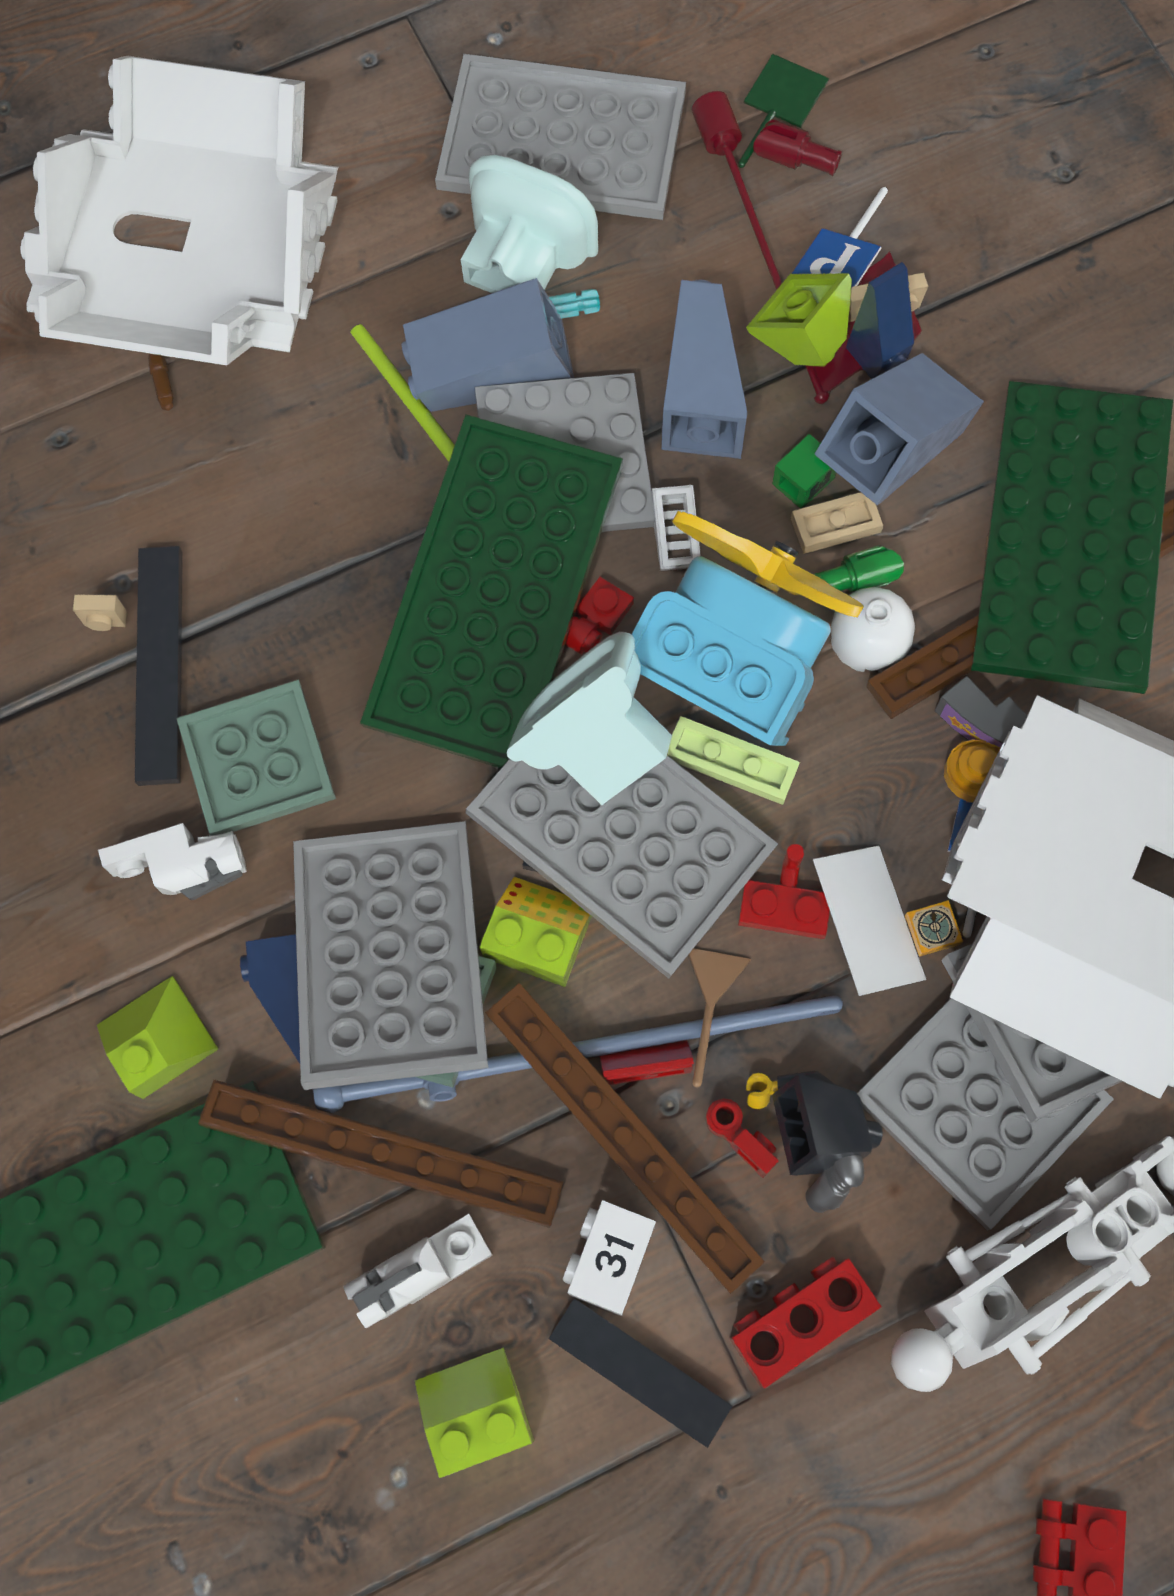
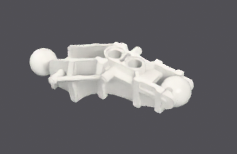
[891,1136,1174,1392]

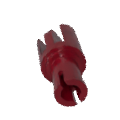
[753,119,842,176]

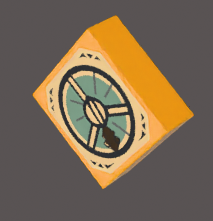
[905,900,963,957]

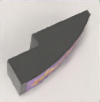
[935,676,1027,749]

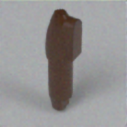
[148,353,173,411]

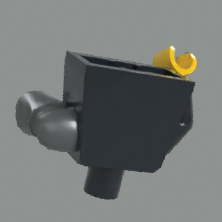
[746,1071,883,1213]

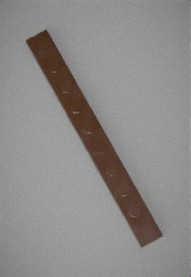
[867,499,1174,719]

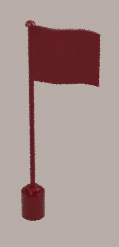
[691,91,922,404]

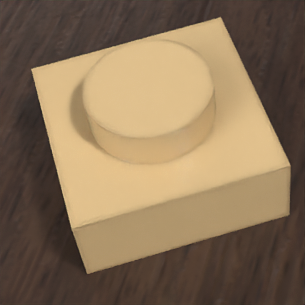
[73,595,127,631]

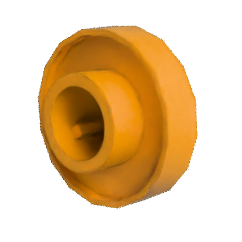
[944,739,1000,802]

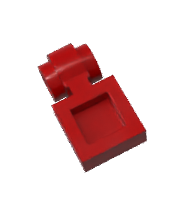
[566,576,634,654]
[705,1098,779,1178]

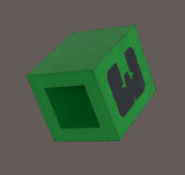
[772,434,836,509]

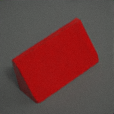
[600,1040,694,1085]

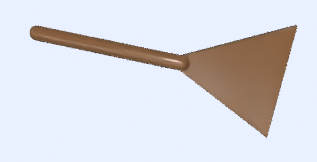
[688,949,751,1088]

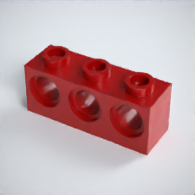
[729,1256,882,1389]

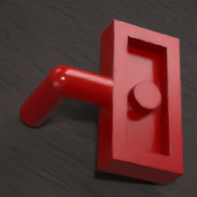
[738,844,830,939]

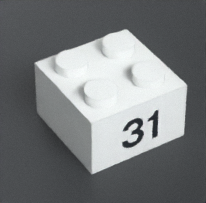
[563,1200,656,1316]

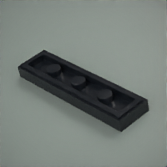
[549,1298,733,1448]

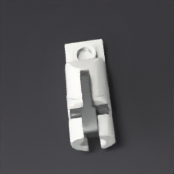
[98,823,247,900]
[343,1214,493,1328]

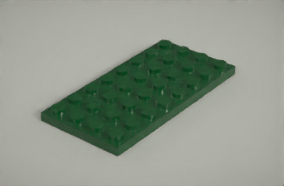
[971,381,1173,694]
[360,414,623,768]
[0,1081,325,1405]

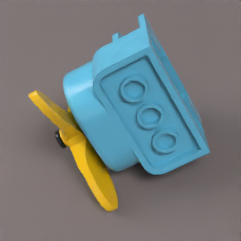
[632,511,864,746]

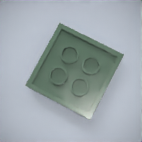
[177,680,336,835]

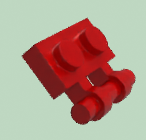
[1033,1498,1127,1596]

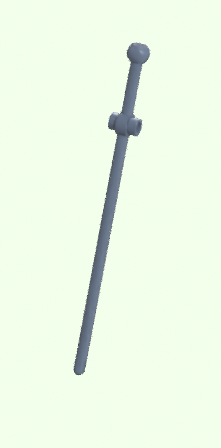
[313,996,843,1113]

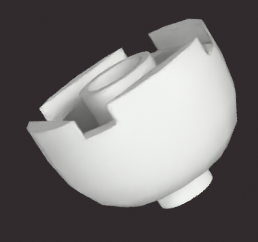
[831,587,915,673]

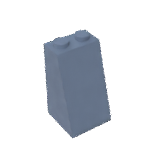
[402,278,574,412]
[661,280,747,459]
[815,353,984,505]

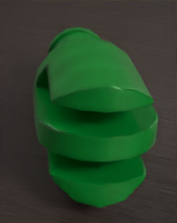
[813,545,904,592]

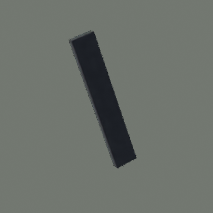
[135,546,183,786]

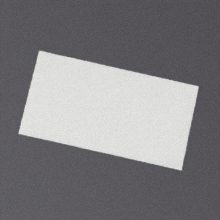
[813,846,926,996]

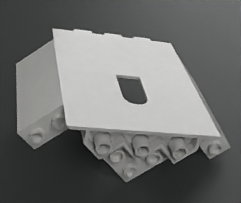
[21,56,338,365]
[942,695,1174,1099]

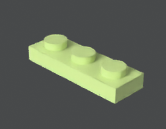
[667,716,800,805]

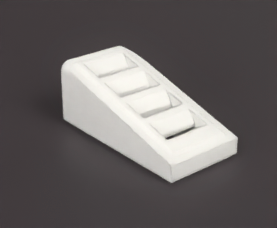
[651,485,701,571]

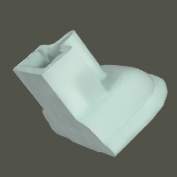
[461,155,598,293]
[507,632,672,805]

